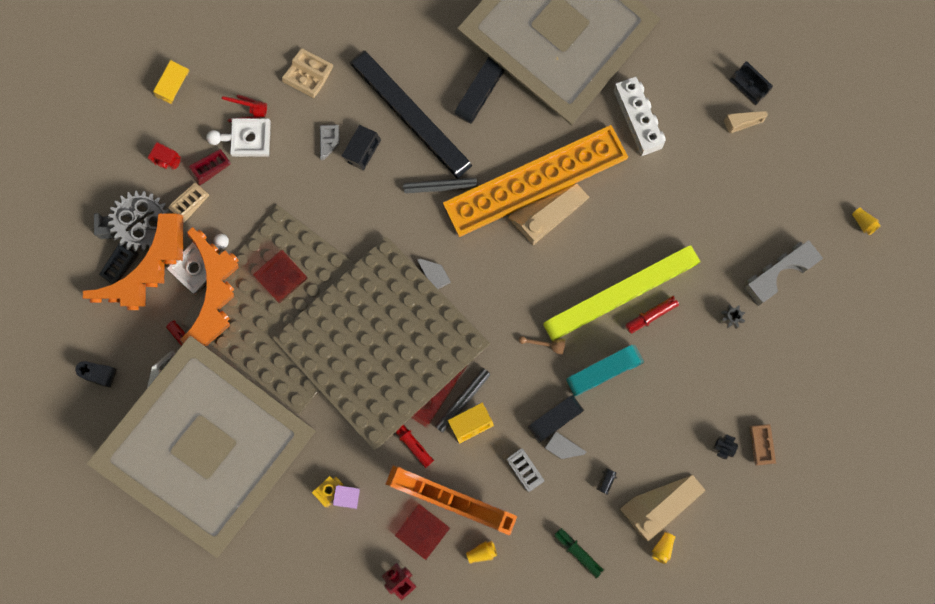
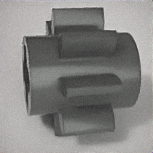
[721,305,745,329]

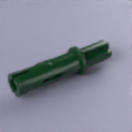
[554,528,604,579]

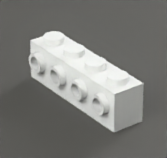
[613,77,665,156]

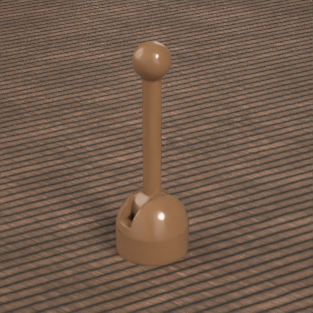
[519,336,566,355]

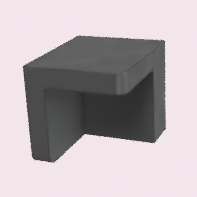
[94,213,116,239]

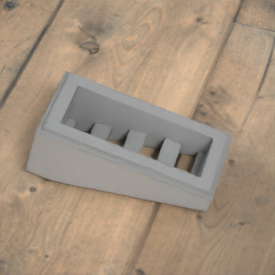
[506,448,544,492]

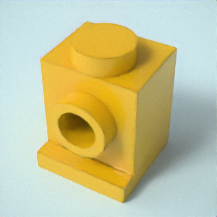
[312,476,344,507]

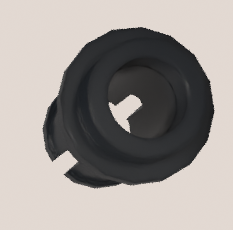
[596,468,617,495]

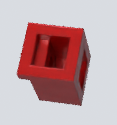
[148,142,181,170]

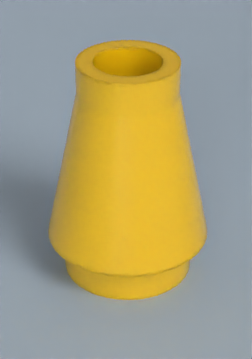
[852,207,881,235]
[651,532,676,564]
[466,540,497,564]

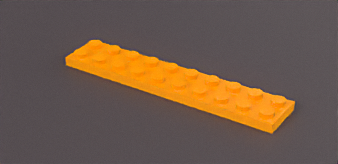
[443,125,628,237]

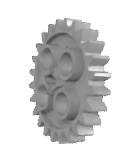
[108,191,169,252]

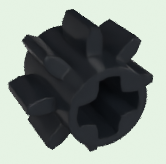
[714,434,738,459]

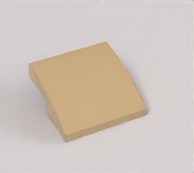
[282,48,333,98]

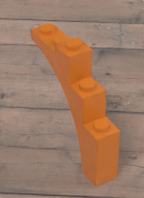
[83,213,183,310]
[180,227,239,347]
[385,465,517,535]

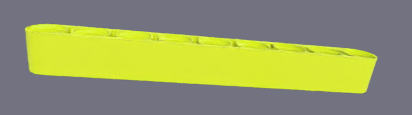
[543,245,701,341]

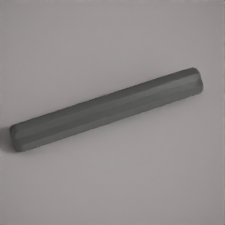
[403,178,477,194]
[435,368,490,433]

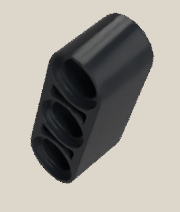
[527,395,584,443]

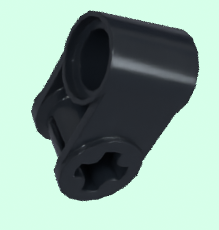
[75,361,117,388]

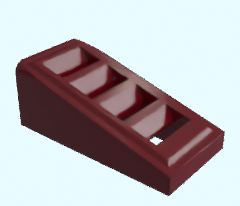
[188,149,231,186]

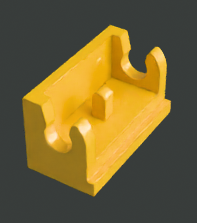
[153,60,189,104]
[448,402,494,444]

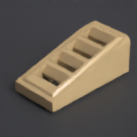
[724,111,768,134]
[168,183,209,223]

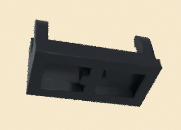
[729,61,773,106]
[341,125,381,171]

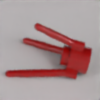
[221,95,267,123]

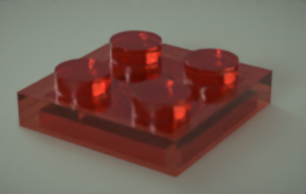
[253,250,308,304]
[395,504,450,560]

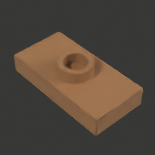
[749,424,776,466]

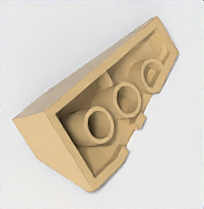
[508,184,589,245]
[619,475,706,541]

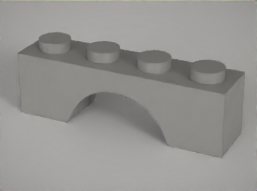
[744,240,823,306]

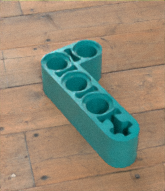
[566,345,644,397]

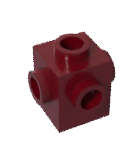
[382,563,416,601]

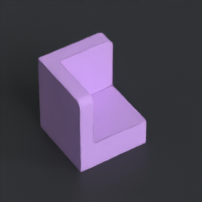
[333,486,360,509]

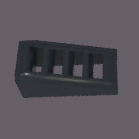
[99,243,139,284]

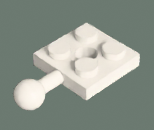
[206,119,271,157]
[167,234,229,295]

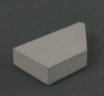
[320,125,339,160]
[418,259,451,289]
[545,432,586,459]

